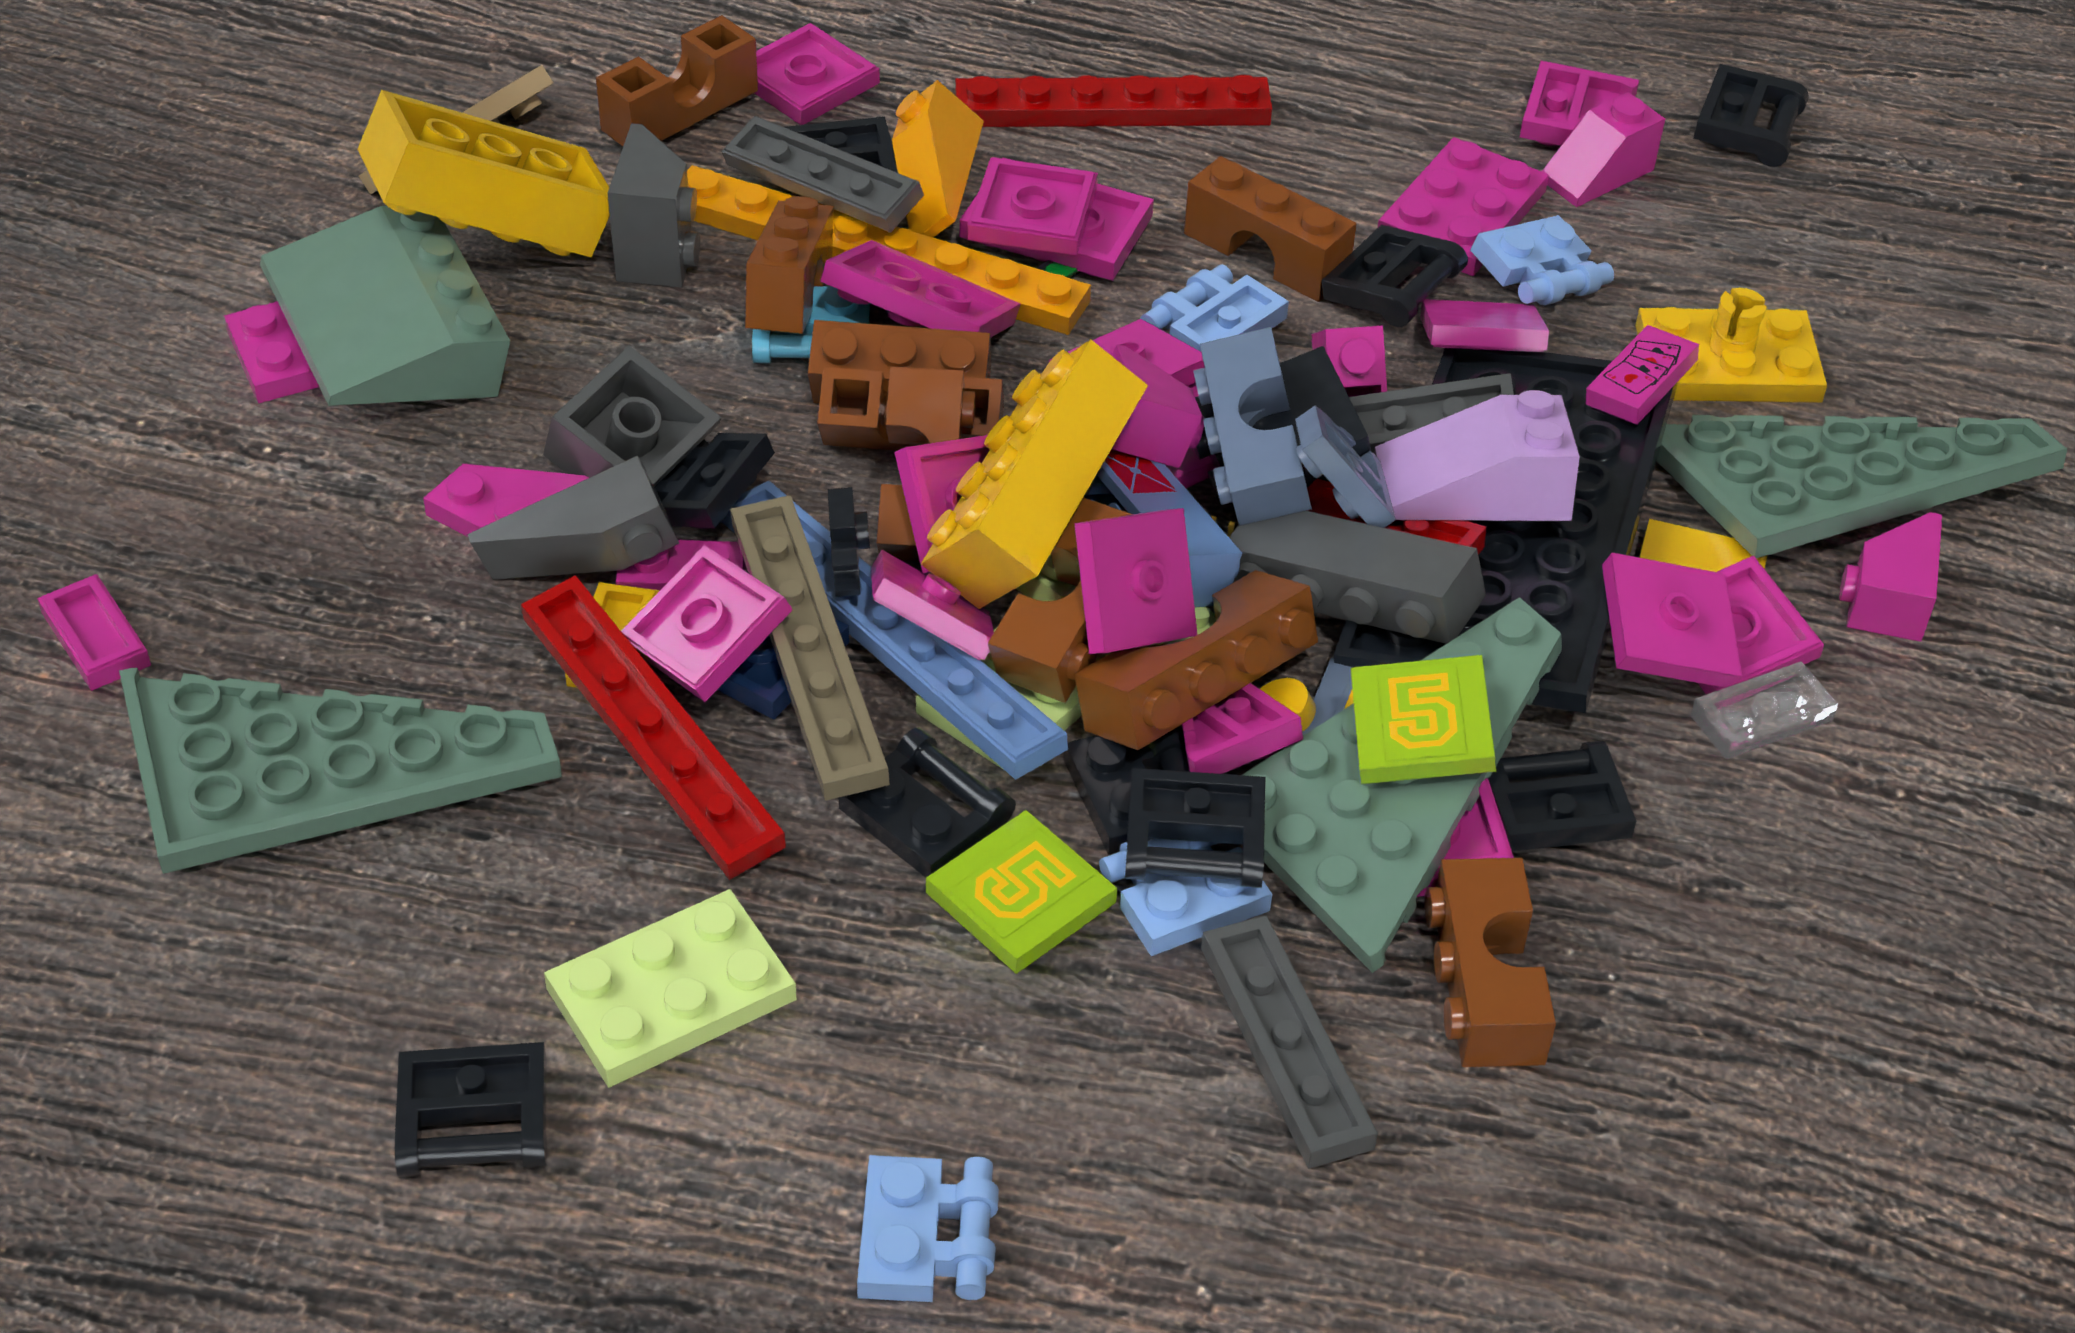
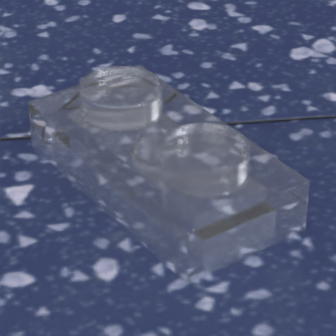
[1691,661,1838,760]

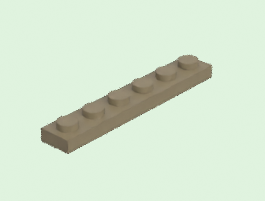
[730,495,890,801]

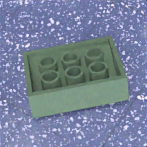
[260,206,510,406]

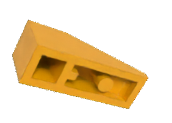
[892,80,984,238]

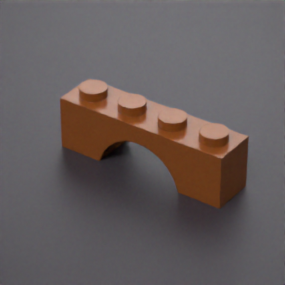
[1074,570,1318,750]

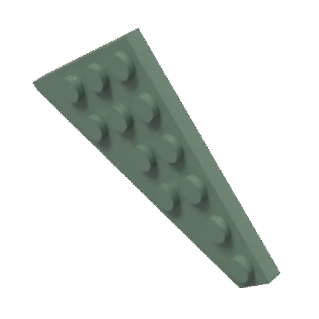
[1656,415,2067,558]
[1242,597,1562,973]
[119,668,562,874]

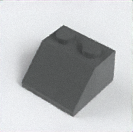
[608,123,700,288]
[543,345,722,487]

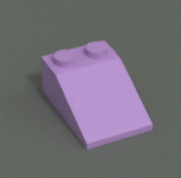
[1374,390,1580,521]

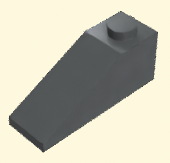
[467,456,679,580]

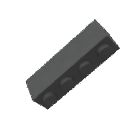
[1229,511,1486,644]

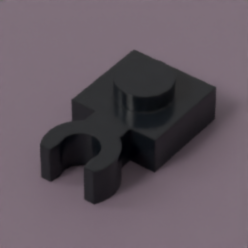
[828,487,870,597]

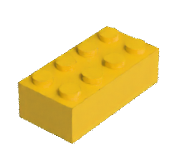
[357,90,610,257]
[921,339,1148,609]

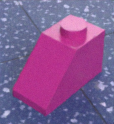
[1542,92,1665,208]
[1112,344,1204,469]
[1839,512,1942,642]

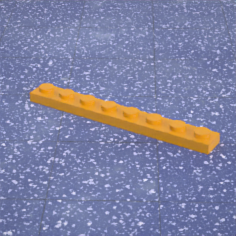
[687,165,1091,335]

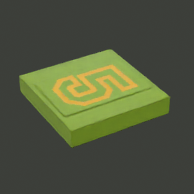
[1351,655,1496,784]
[926,810,1117,974]

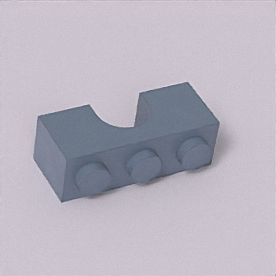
[1193,327,1312,526]

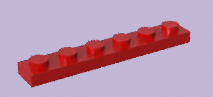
[955,75,1272,127]
[521,575,786,880]

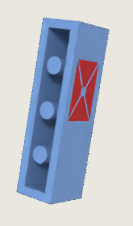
[1084,449,1242,607]

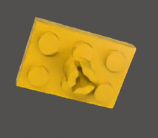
[1635,287,1827,403]

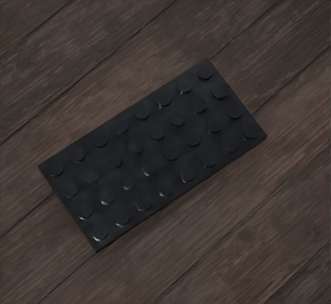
[1334,348,1677,713]

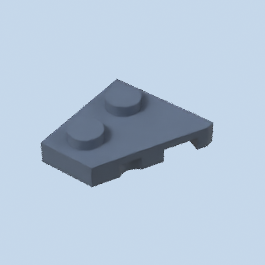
[1295,405,1396,528]

